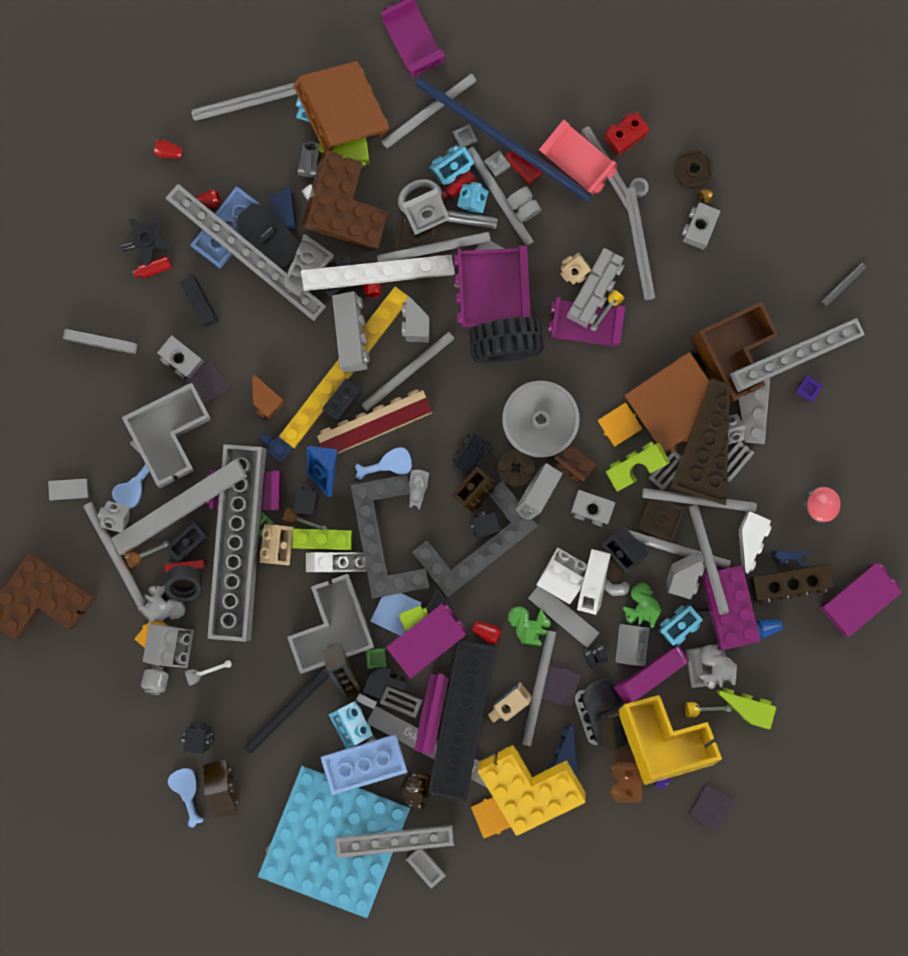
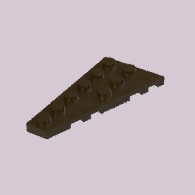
[671,378,730,506]

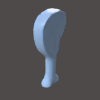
[355,447,412,480]
[112,463,149,509]
[168,768,204,828]

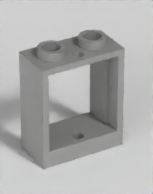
[515,463,563,520]

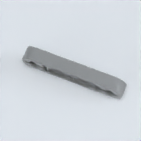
[63,329,138,354]

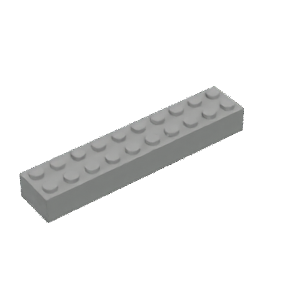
[207,445,266,642]

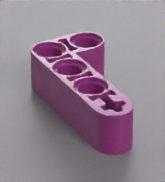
[613,645,690,704]

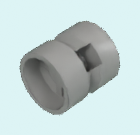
[507,187,542,223]

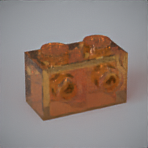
[611,760,642,803]

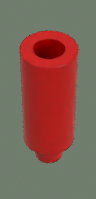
[441,170,476,200]
[132,255,172,278]

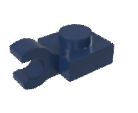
[259,433,293,463]
[772,551,808,566]

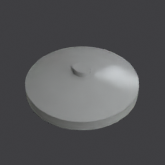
[502,381,579,458]

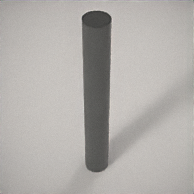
[821,263,866,307]

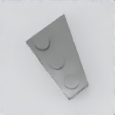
[284,234,334,296]

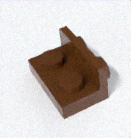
[552,444,597,483]

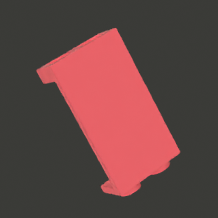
[539,120,617,195]

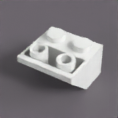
[537,547,588,604]

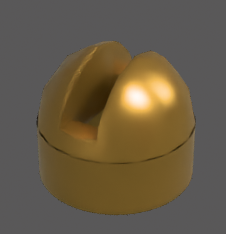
[698,189,714,205]

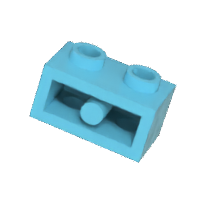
[429,145,475,185]
[658,605,703,646]
[329,701,373,749]

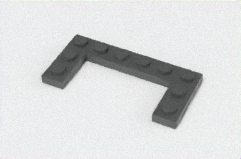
[351,475,429,599]
[412,481,538,597]

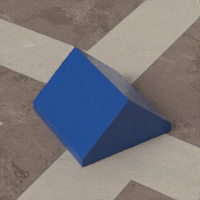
[306,446,337,497]

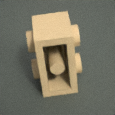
[260,524,294,565]

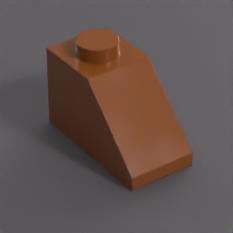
[252,375,285,419]

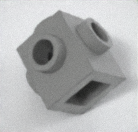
[728,414,747,444]
[98,501,130,533]

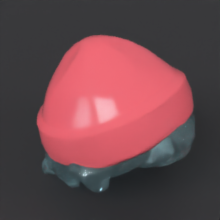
[805,486,841,524]

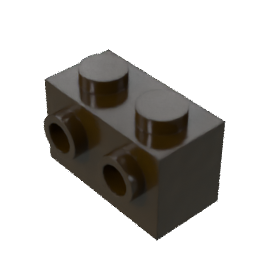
[452,466,498,512]

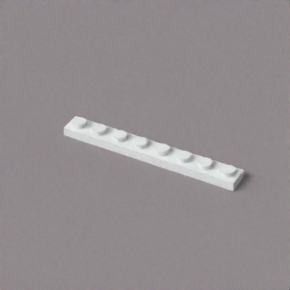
[301,255,454,291]

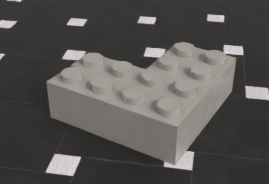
[122,383,211,489]
[287,574,375,674]

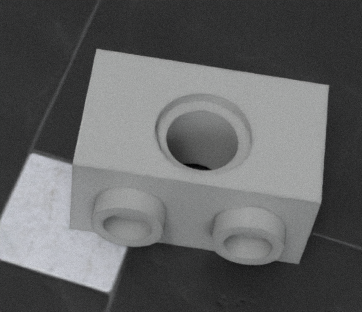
[682,202,720,250]
[157,335,204,379]
[570,490,616,527]

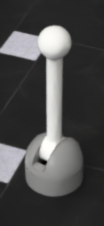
[185,660,232,686]

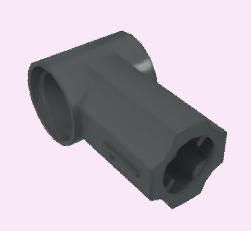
[298,141,319,179]

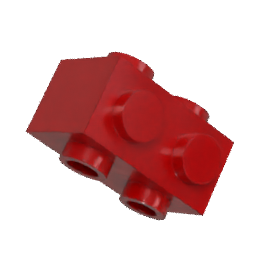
[604,111,650,156]

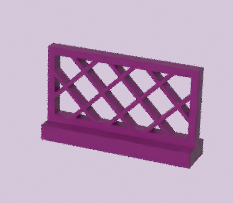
[414,674,449,755]

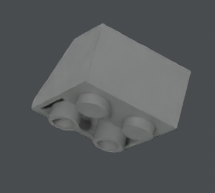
[402,297,430,342]
[666,552,705,599]
[142,623,194,668]

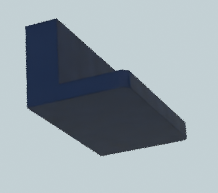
[270,187,296,230]

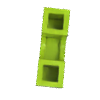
[606,442,670,491]
[292,529,353,550]

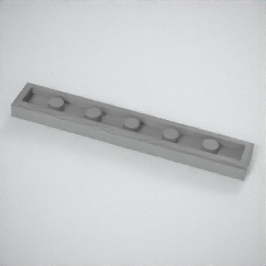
[335,825,454,858]

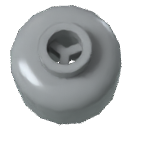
[141,666,169,695]

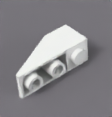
[739,511,771,574]
[577,549,611,615]
[306,552,367,572]

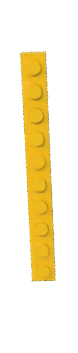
[279,286,409,449]

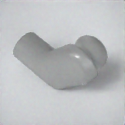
[604,579,630,596]

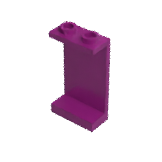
[381,0,445,78]
[548,297,625,347]
[206,470,282,510]
[819,563,902,637]
[386,604,466,679]

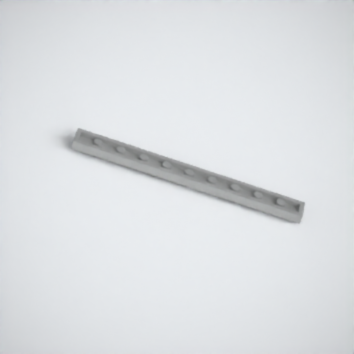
[166,184,326,321]

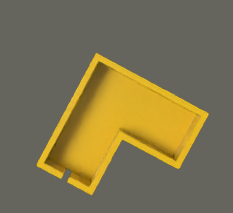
[618,695,722,785]
[478,745,586,836]

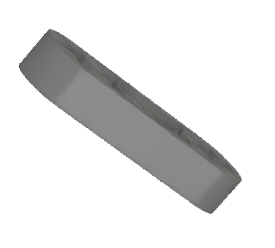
[574,690,598,745]

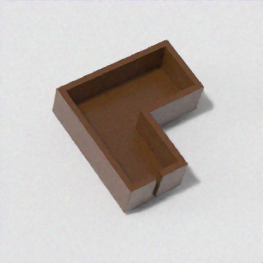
[301,150,388,251]
[690,301,779,403]
[0,553,96,639]

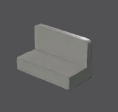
[616,624,650,666]

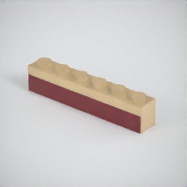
[317,389,432,454]

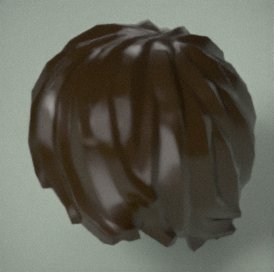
[400,771,431,812]

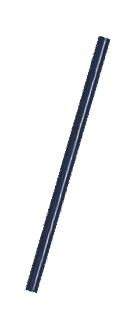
[416,77,593,202]

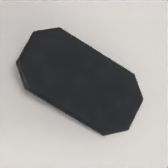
[238,204,298,268]
[583,678,628,752]

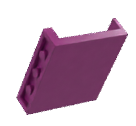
[454,246,531,328]

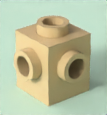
[560,252,591,284]

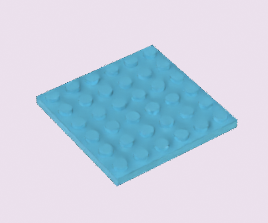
[258,765,410,918]

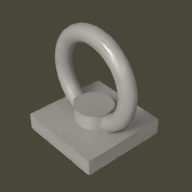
[398,179,450,235]

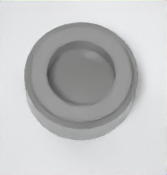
[629,178,649,198]

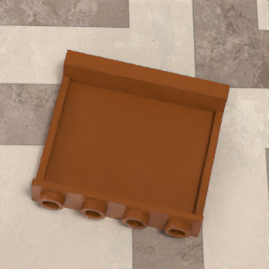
[293,61,389,152]
[625,352,709,453]

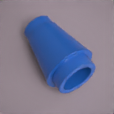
[756,619,783,639]

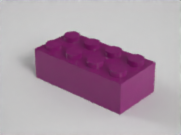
[701,566,761,650]

